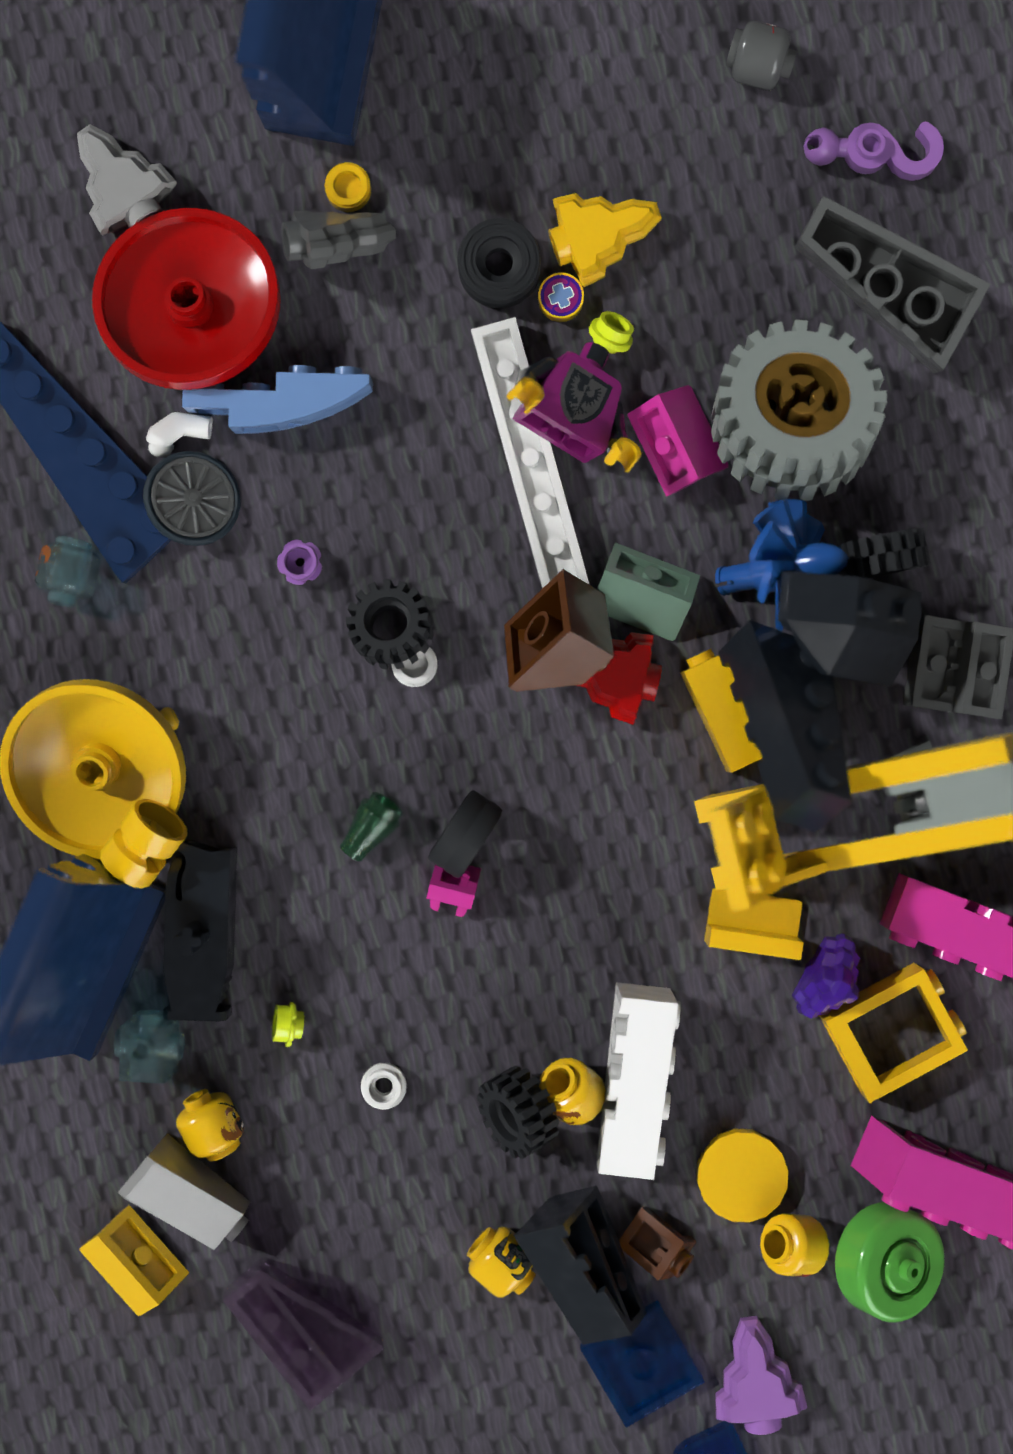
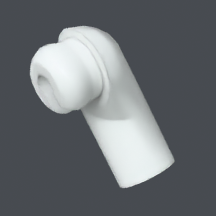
[146,412,213,457]

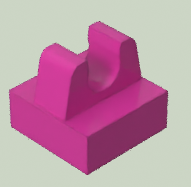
[426,865,481,917]

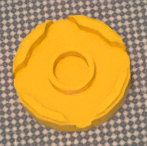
[696,1129,788,1222]

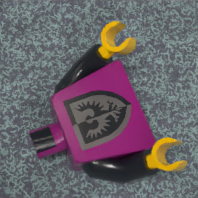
[506,342,642,473]

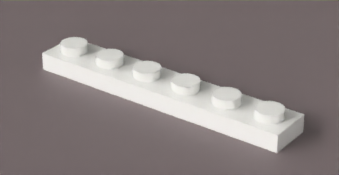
[471,317,589,588]

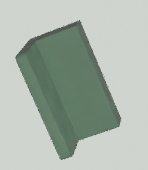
[597,543,700,641]

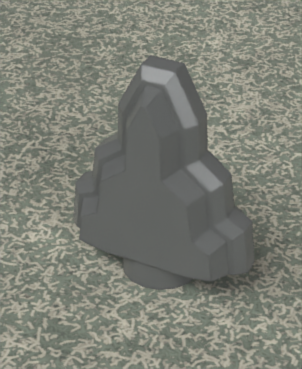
[282,210,396,269]

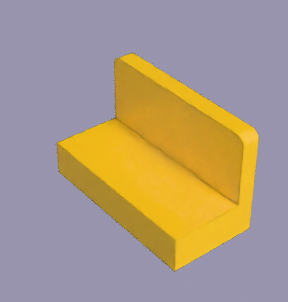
[704,888,804,960]
[79,1205,189,1316]

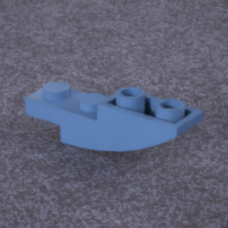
[182,365,373,434]

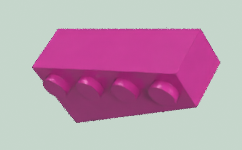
[880,873,1013,981]
[851,1115,1013,1250]

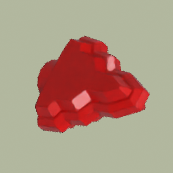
[576,633,662,725]

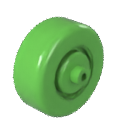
[835,1202,944,1322]

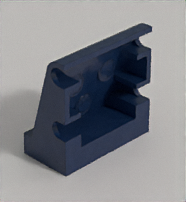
[235,0,382,146]
[0,854,166,1066]

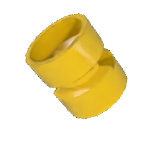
[100,799,187,888]

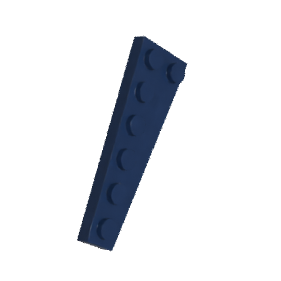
[0,322,172,584]

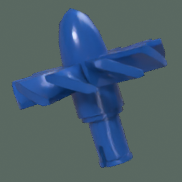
[715,499,847,631]

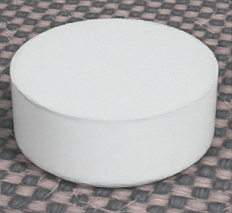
[392,647,438,687]

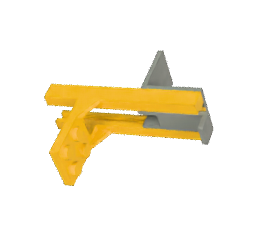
[694,732,1013,911]

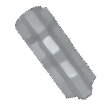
[77,124,177,236]

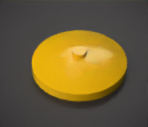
[0,679,186,859]

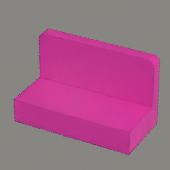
[627,385,729,497]

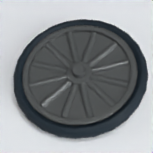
[143,451,241,546]

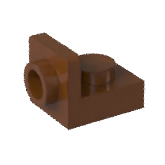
[619,1207,696,1281]

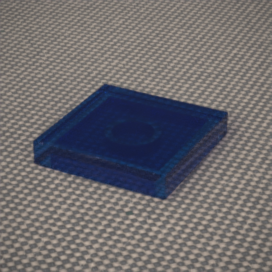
[580,1300,705,1428]

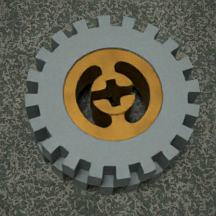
[711,320,887,501]

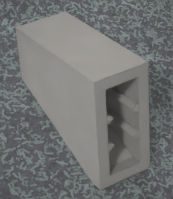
[118,1133,250,1250]

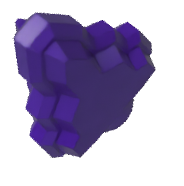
[791,933,860,1019]

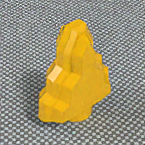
[548,193,662,287]

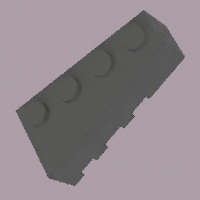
[794,196,991,374]

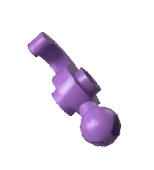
[804,121,944,181]

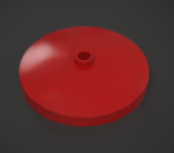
[92,208,281,390]

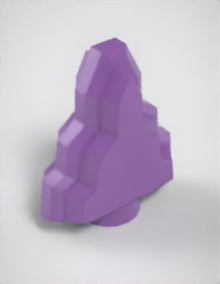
[715,1316,807,1435]

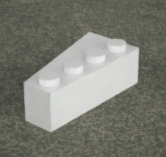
[596,982,681,1180]

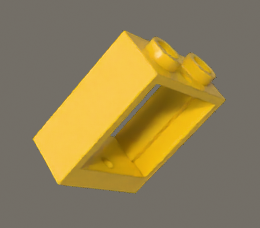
[819,963,968,1103]

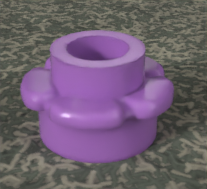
[277,539,322,585]

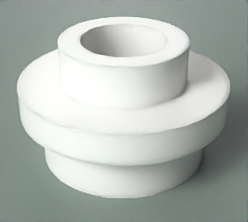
[361,1063,407,1110]

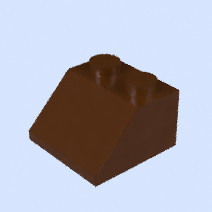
[504,569,614,692]

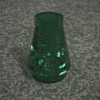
[340,792,403,862]

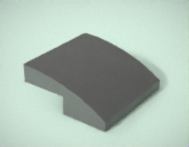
[903,615,1013,719]

